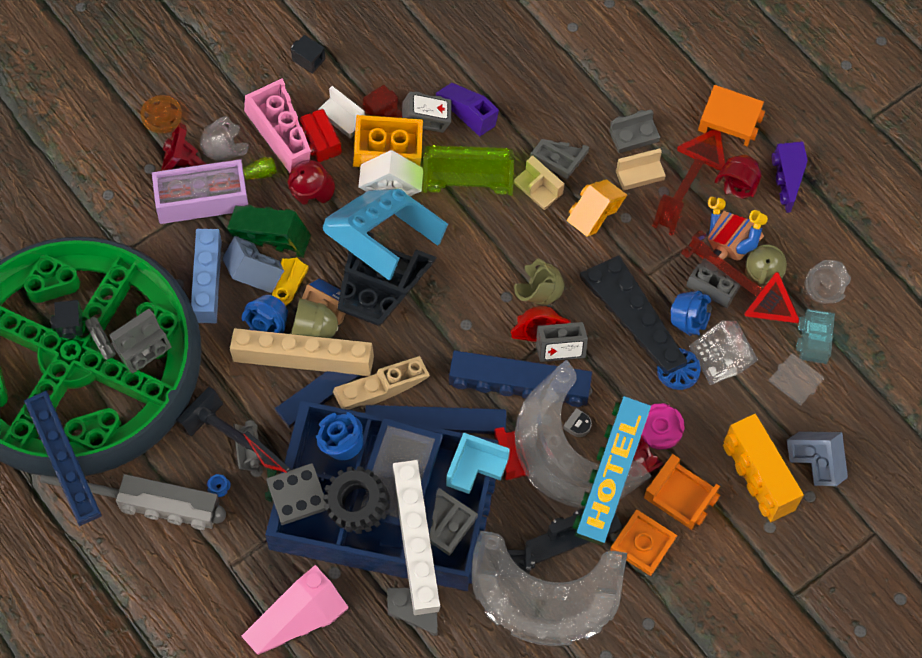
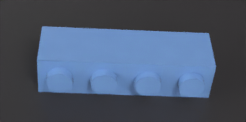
[191,229,222,323]

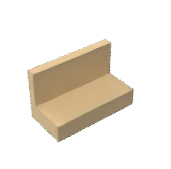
[616,149,665,191]

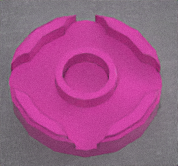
[642,403,685,449]

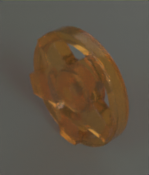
[140,95,182,134]

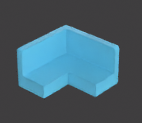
[446,433,510,494]

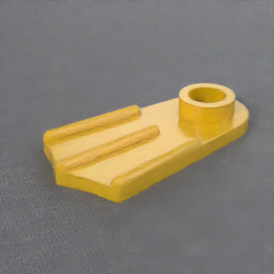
[272,257,309,306]

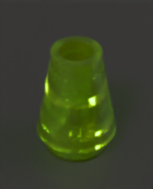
[243,156,277,180]

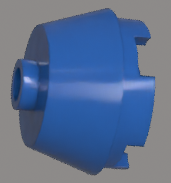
[671,291,711,336]
[242,295,288,333]
[316,412,363,460]

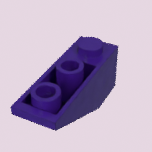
[436,83,499,137]
[772,142,808,213]

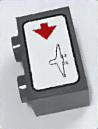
[402,92,451,133]
[536,322,588,362]

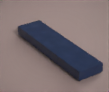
[275,371,362,428]

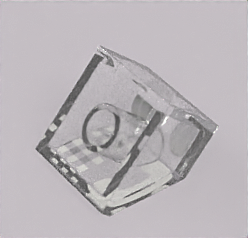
[689,320,758,385]

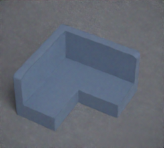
[223,236,284,293]
[787,432,848,486]

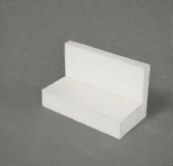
[318,86,365,139]

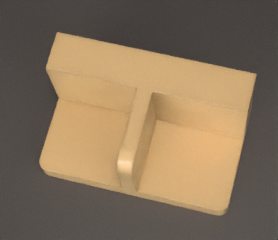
[514,156,564,210]

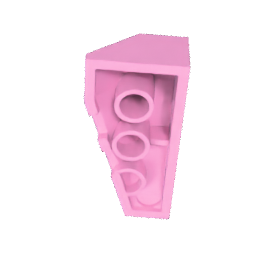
[242,565,349,655]

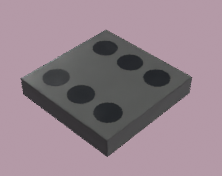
[266,463,326,525]

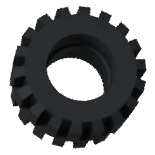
[323,466,390,534]

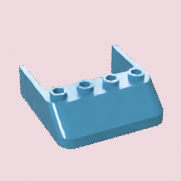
[323,189,448,280]

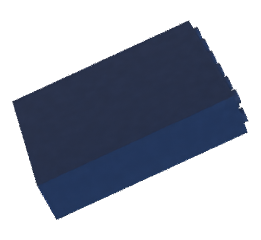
[265,400,498,591]

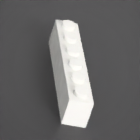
[392,460,440,615]

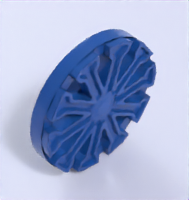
[657,348,701,390]

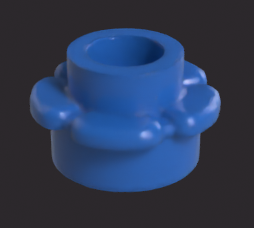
[207,474,231,497]

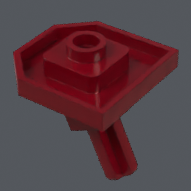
[161,123,206,171]

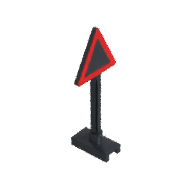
[176,387,290,473]

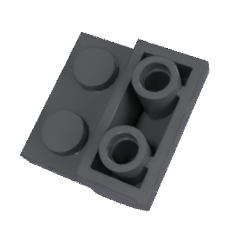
[686,258,745,308]
[109,309,172,374]

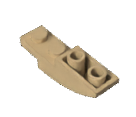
[333,356,430,410]

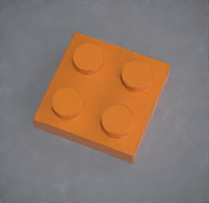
[610,509,677,576]

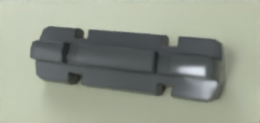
[85,317,116,360]

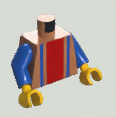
[708,197,768,265]

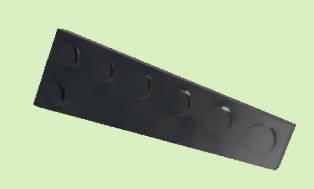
[580,255,687,375]

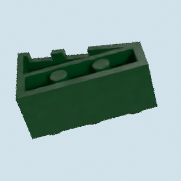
[227,205,311,258]

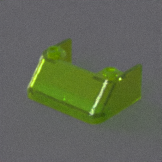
[422,145,514,196]

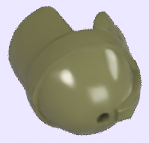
[745,245,787,290]
[514,258,564,305]
[292,298,338,338]

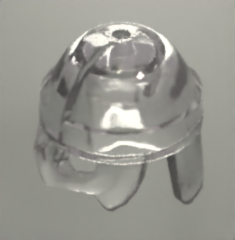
[200,116,249,162]
[805,260,851,304]

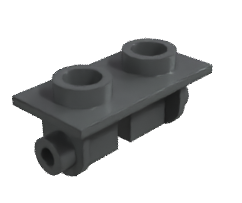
[233,420,261,472]

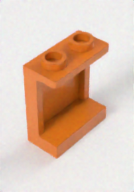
[698,85,765,147]
[644,454,721,530]

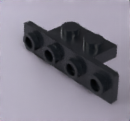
[526,508,622,564]

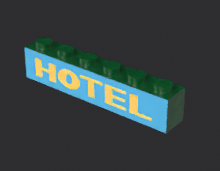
[572,396,651,546]

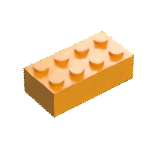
[723,413,804,523]

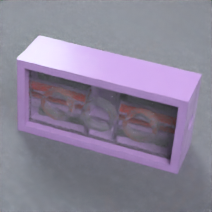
[152,159,248,224]

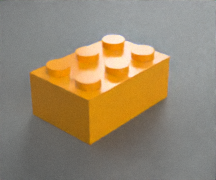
[353,115,423,167]

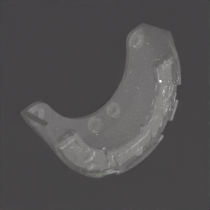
[515,360,651,508]
[472,531,627,646]

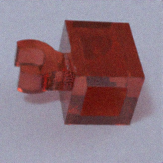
[363,85,402,118]

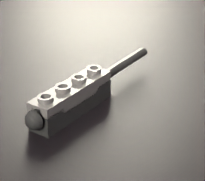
[40,474,226,530]

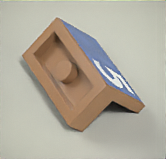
[302,278,346,325]

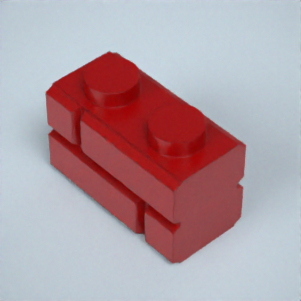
[300,109,342,163]

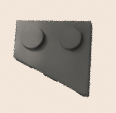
[530,139,589,179]
[429,488,478,556]
[387,588,437,636]

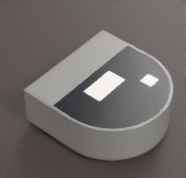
[563,408,592,437]

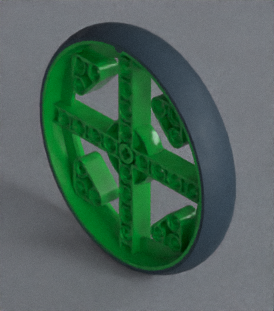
[0,236,201,477]

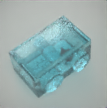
[796,309,835,364]

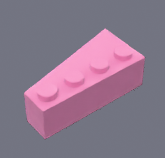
[244,78,311,173]

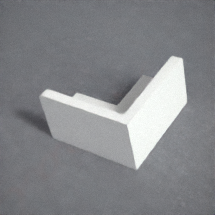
[359,150,423,196]

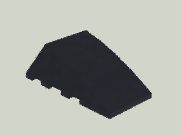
[337,232,437,326]

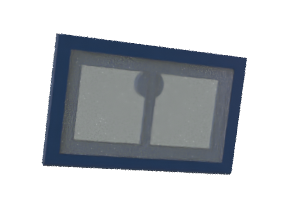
[352,418,444,527]

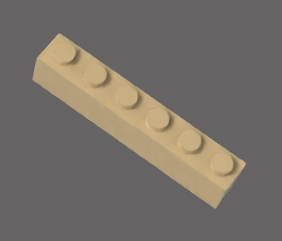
[230,328,374,376]

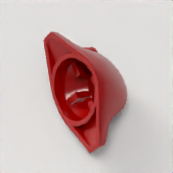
[511,306,571,342]

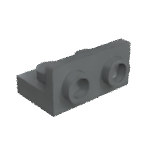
[609,109,660,153]

